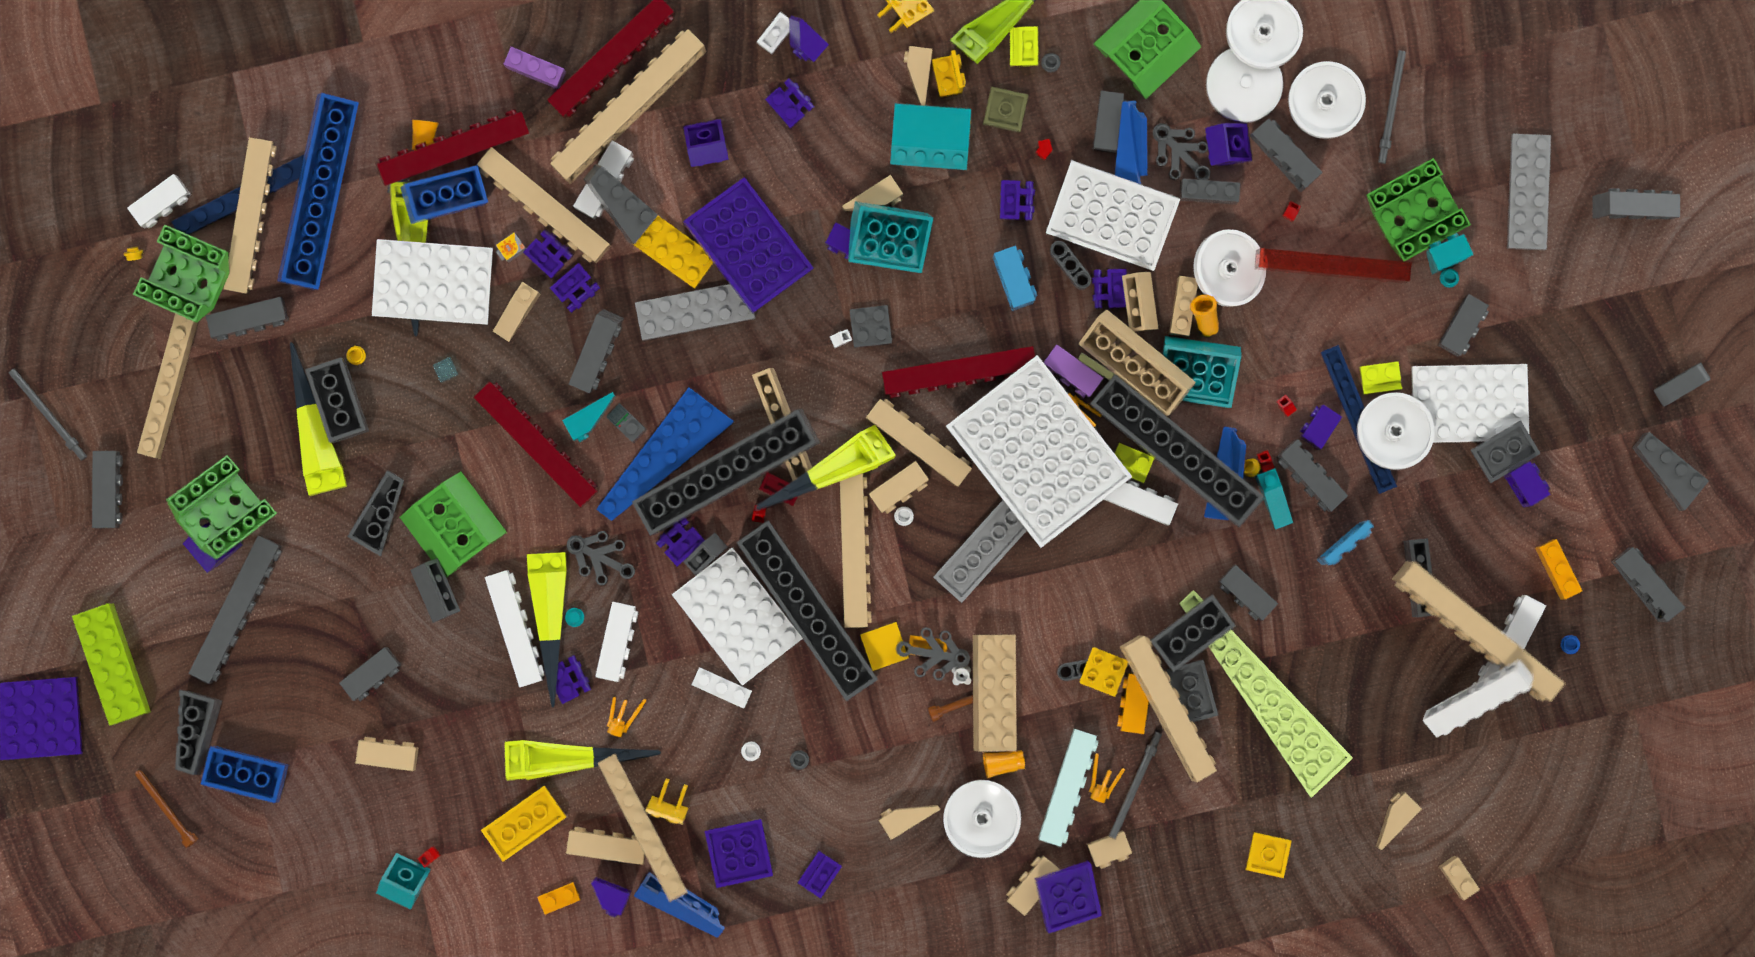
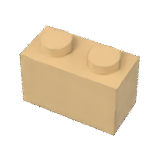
[1087,830,1132,869]
[1439,856,1480,900]

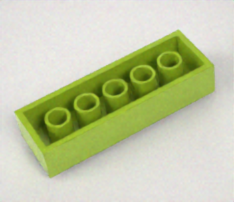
[72,603,151,726]

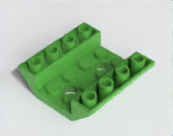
[1094,0,1201,99]
[1366,158,1471,262]
[133,225,229,323]
[166,455,277,560]
[399,471,507,578]

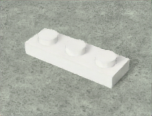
[692,667,752,708]

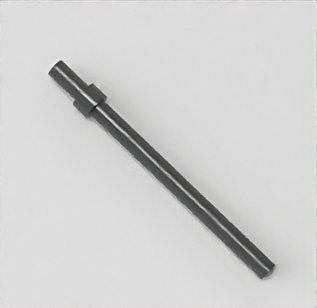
[1378,50,1406,164]
[9,368,87,461]
[1109,732,1162,840]

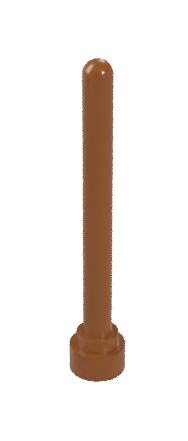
[928,695,973,722]
[135,770,198,848]

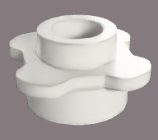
[952,666,971,685]

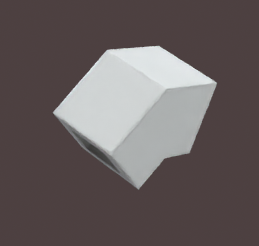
[830,329,852,348]

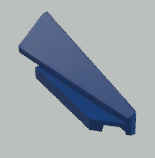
[1115,100,1147,184]
[1204,427,1246,520]
[634,872,724,938]

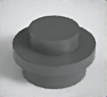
[1041,53,1060,72]
[790,750,809,770]

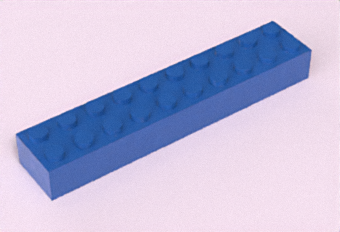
[277,93,359,290]

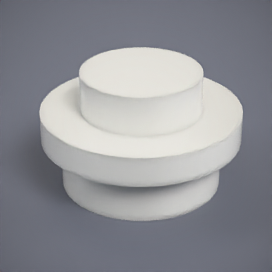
[894,507,914,526]
[741,742,761,761]

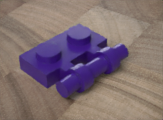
[765,78,815,129]
[1000,180,1035,220]
[523,229,574,279]
[550,263,600,313]
[1092,269,1127,309]
[656,518,705,567]
[556,655,591,704]

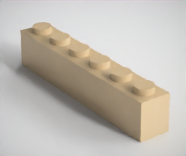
[752,368,812,481]
[866,399,972,487]

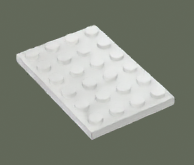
[1046,160,1180,271]
[372,239,493,324]
[1411,364,1529,443]
[672,548,803,686]

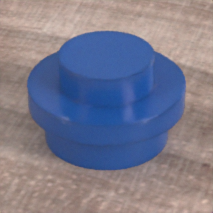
[1560,635,1580,654]

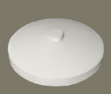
[1226,0,1303,69]
[1206,49,1283,123]
[1288,61,1366,139]
[1194,230,1266,307]
[1357,393,1435,470]
[944,780,1021,858]

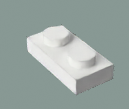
[757,12,789,54]

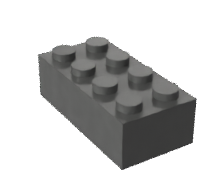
[305,357,369,443]
[1150,594,1236,672]

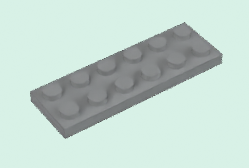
[1507,134,1551,250]
[635,284,755,341]
[933,500,1027,603]

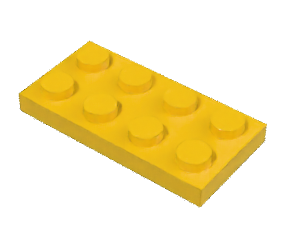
[633,216,713,289]
[481,786,567,862]

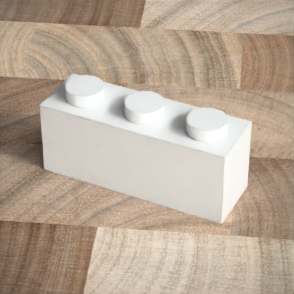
[127,174,191,228]

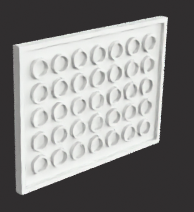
[946,355,1132,548]

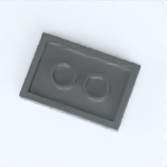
[1470,421,1541,483]
[1166,660,1218,722]

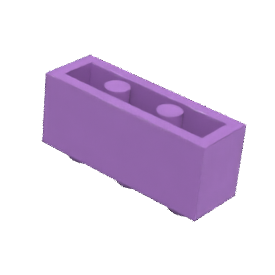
[504,47,566,89]
[1044,345,1103,398]

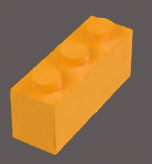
[1535,539,1582,600]
[1117,673,1148,734]

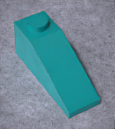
[562,392,616,442]
[1255,469,1293,530]

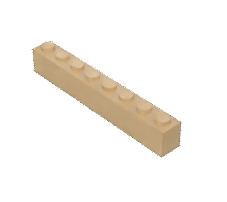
[224,137,277,293]
[477,147,611,264]
[137,313,198,459]
[840,473,871,628]
[1120,635,1217,782]
[598,754,687,902]

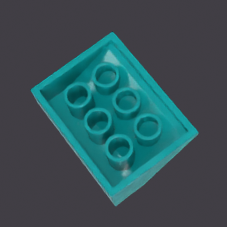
[890,103,971,170]
[848,201,933,273]
[1162,336,1241,408]

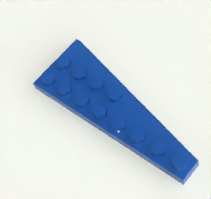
[596,388,734,521]

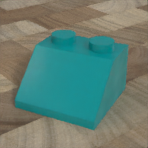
[1426,233,1474,275]
[376,853,431,910]

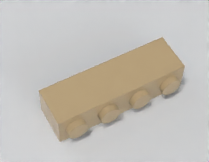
[566,827,645,865]

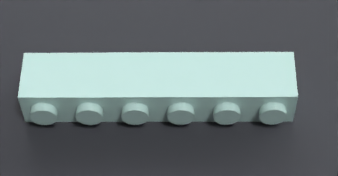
[1038,729,1099,847]

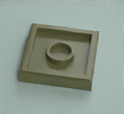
[983,86,1028,132]
[1078,353,1114,379]

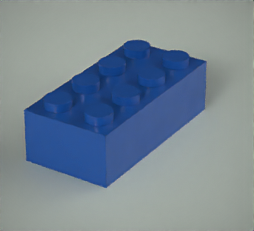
[400,165,488,224]
[201,746,289,803]

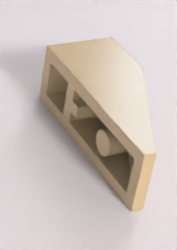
[904,46,932,105]
[842,175,903,211]
[493,282,541,342]
[1376,792,1422,850]
[879,805,940,840]

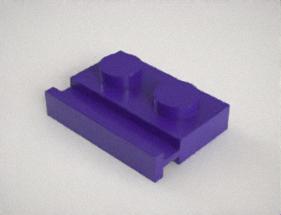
[798,851,842,899]

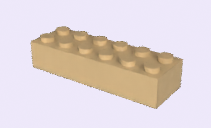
[1079,310,1196,417]
[973,635,1017,752]

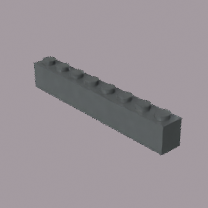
[188,535,282,684]

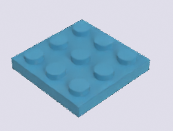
[1317,521,1373,565]

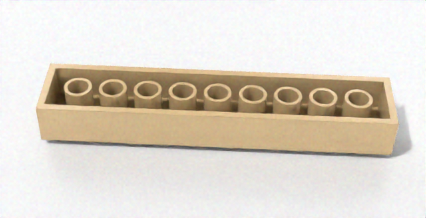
[550,29,706,184]
[1392,561,1565,702]

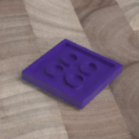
[705,819,773,888]
[1035,861,1102,933]

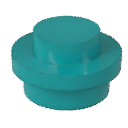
[1440,268,1459,288]
[565,608,585,627]

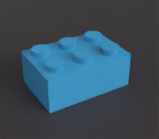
[993,246,1037,311]

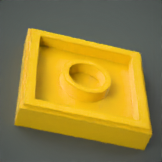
[860,622,909,671]
[1245,832,1292,878]

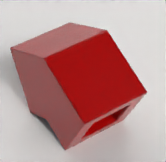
[1035,138,1052,161]
[1282,201,1301,222]
[1276,395,1297,417]
[1257,450,1275,473]
[752,505,767,523]
[417,846,441,868]

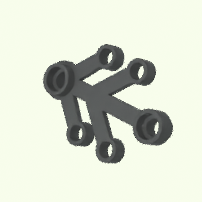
[1153,124,1210,180]
[567,531,635,585]
[895,627,970,680]

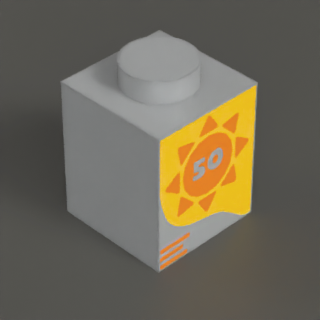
[496,232,526,263]

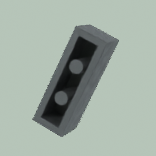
[1093,91,1127,153]
[1180,179,1240,205]
[1438,294,1489,357]
[410,558,460,623]
[1218,565,1278,621]
[339,647,401,701]

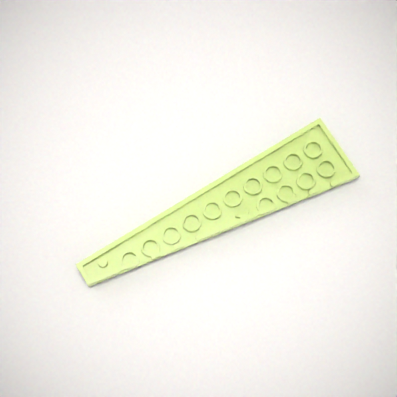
[1179,590,1353,798]

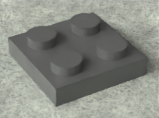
[850,305,892,348]

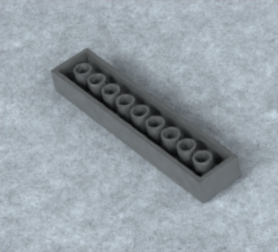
[1090,375,1264,528]
[632,409,820,536]
[737,520,878,701]

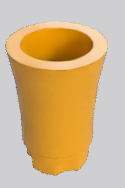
[412,120,439,149]
[1190,295,1219,337]
[983,750,1025,779]

